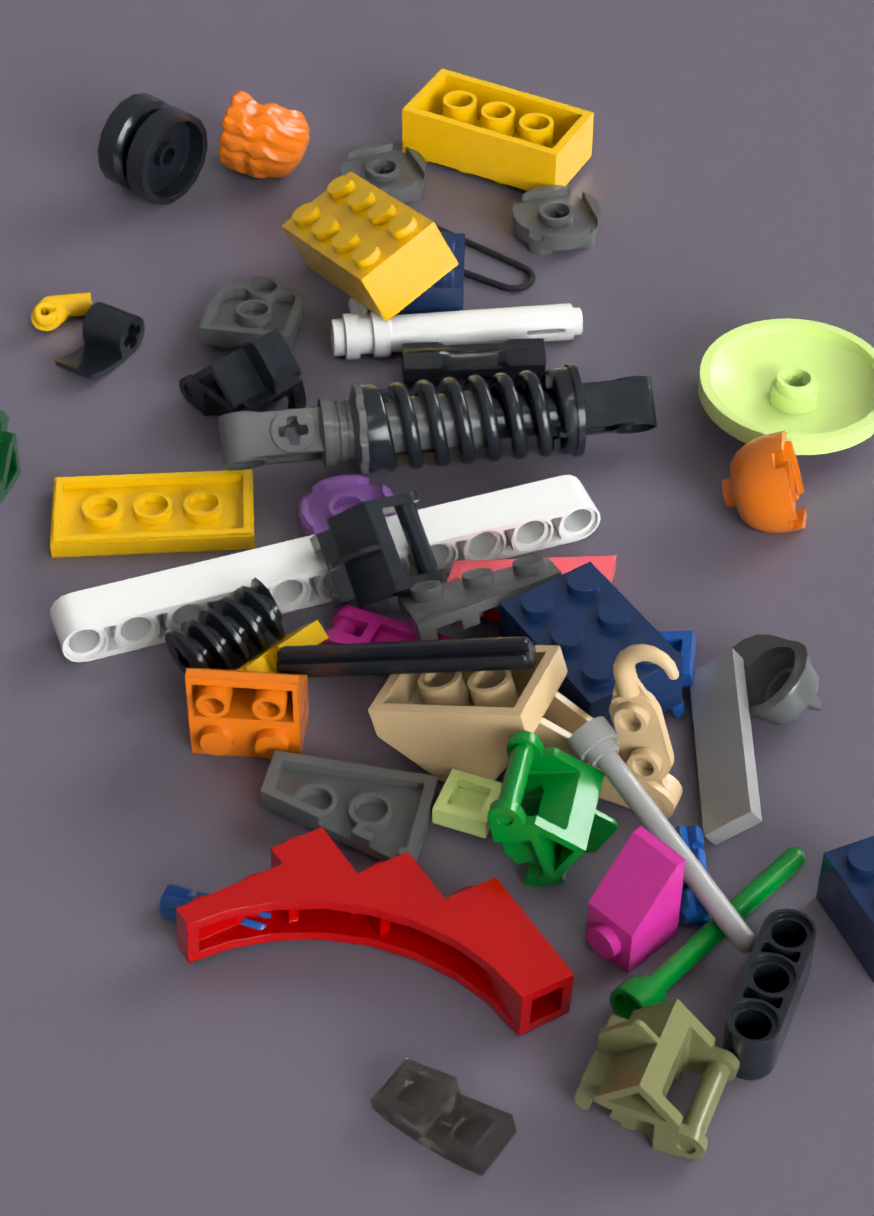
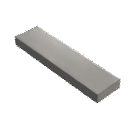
[690,648,762,845]

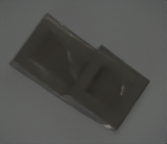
[370,1058,517,1176]

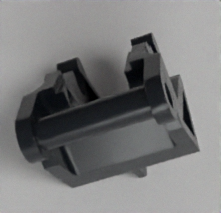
[179,328,306,416]
[310,490,448,609]

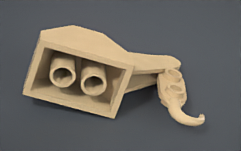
[368,644,683,819]

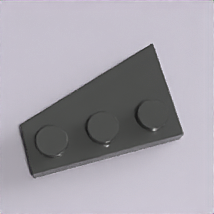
[397,555,562,641]
[260,750,439,863]

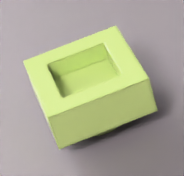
[432,769,502,839]

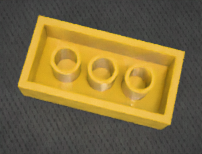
[402,68,594,191]
[281,171,459,322]

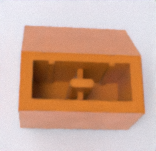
[185,668,309,759]

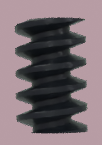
[165,577,286,674]

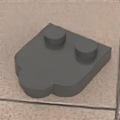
[198,277,304,351]

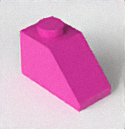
[586,826,686,974]

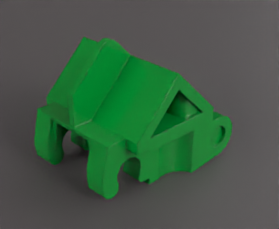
[487,731,618,887]

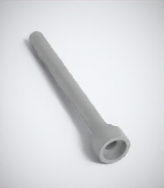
[568,716,756,953]

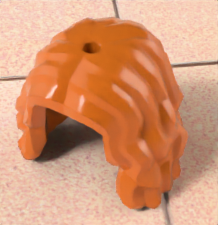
[218,91,310,179]

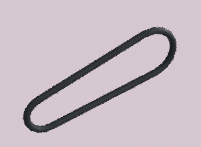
[436,224,535,292]

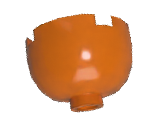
[722,431,807,534]

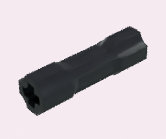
[402,338,546,385]

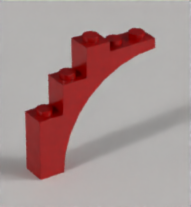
[176,827,574,1036]

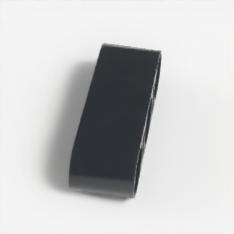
[722,908,817,1081]

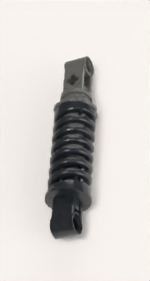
[218,364,657,477]

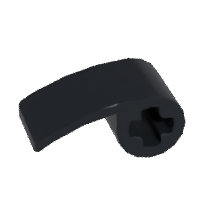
[55,302,145,379]

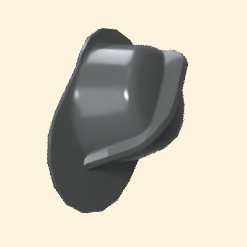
[731,634,823,725]

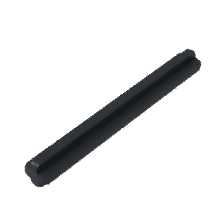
[276,636,536,678]

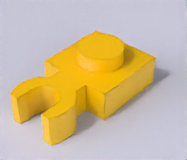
[236,620,329,673]

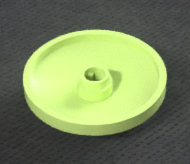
[698,318,874,455]

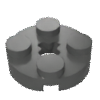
[340,142,426,203]
[512,185,600,256]

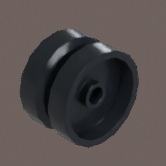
[98,93,208,205]

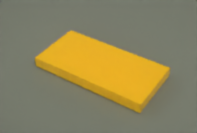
[50,469,255,558]

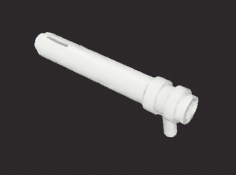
[331,298,583,360]

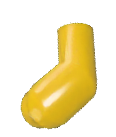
[31,292,92,332]

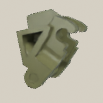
[574,998,740,1160]

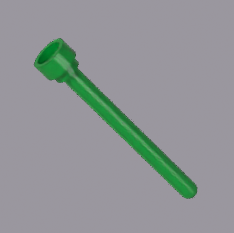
[610,847,806,1020]

